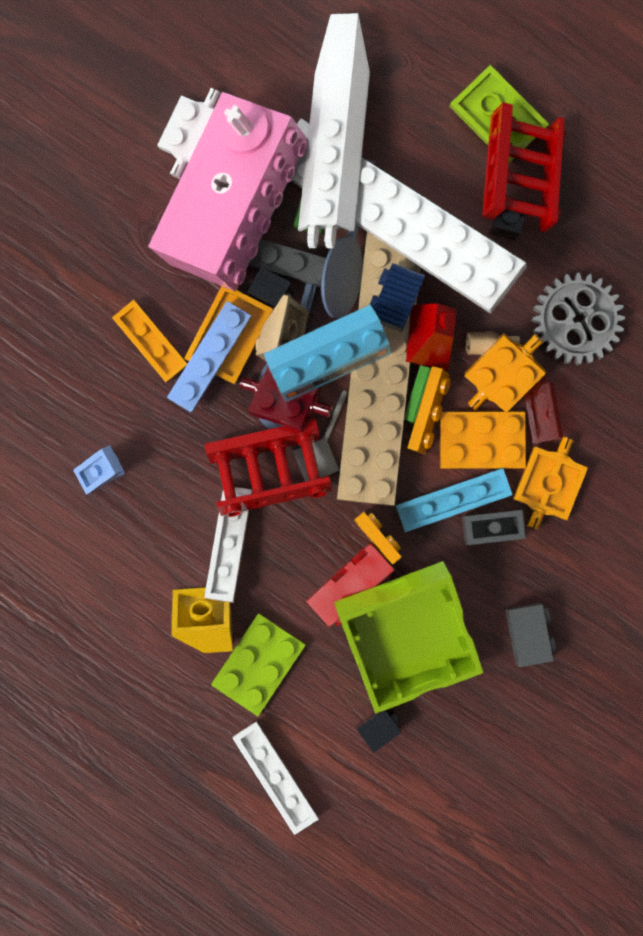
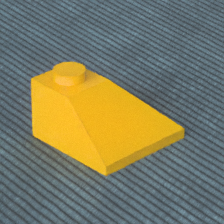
[171,588,233,653]

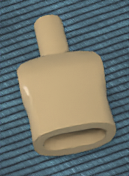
[465,331,520,356]

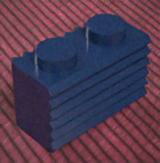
[370,263,425,332]

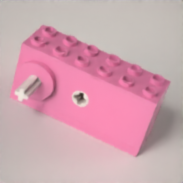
[148,92,308,292]

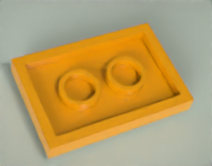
[184,286,273,385]
[440,412,526,469]

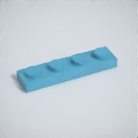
[396,468,512,532]

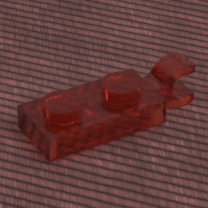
[524,365,563,444]

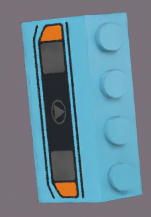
[264,305,391,402]

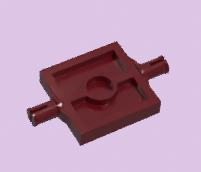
[240,366,333,432]

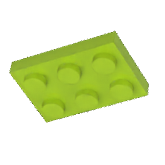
[449,65,549,165]
[211,613,306,716]

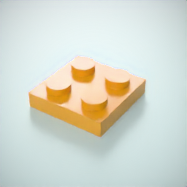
[354,512,401,564]

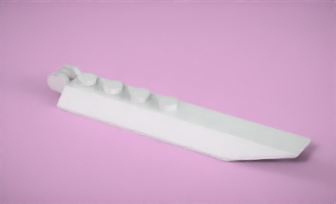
[298,13,370,248]

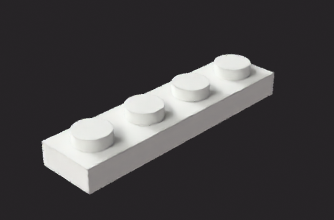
[204,487,253,603]
[232,721,319,835]

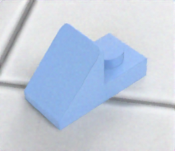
[73,445,125,495]

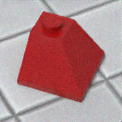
[406,304,457,371]

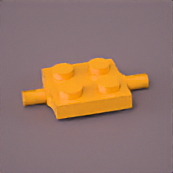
[465,333,546,413]
[513,437,588,530]

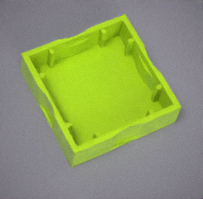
[334,561,483,714]

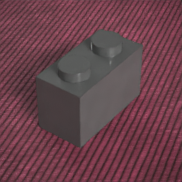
[462,510,526,545]
[505,603,556,668]

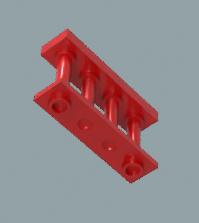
[482,102,566,233]
[204,419,332,517]

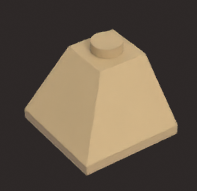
[256,295,309,361]

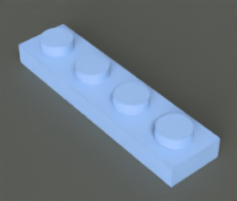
[167,301,252,413]

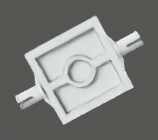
[157,88,221,179]

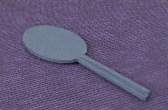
[321,159,375,318]

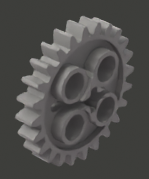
[531,273,625,365]

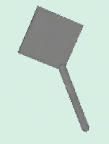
[293,391,347,482]

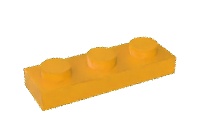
[112,300,187,383]
[407,366,451,455]

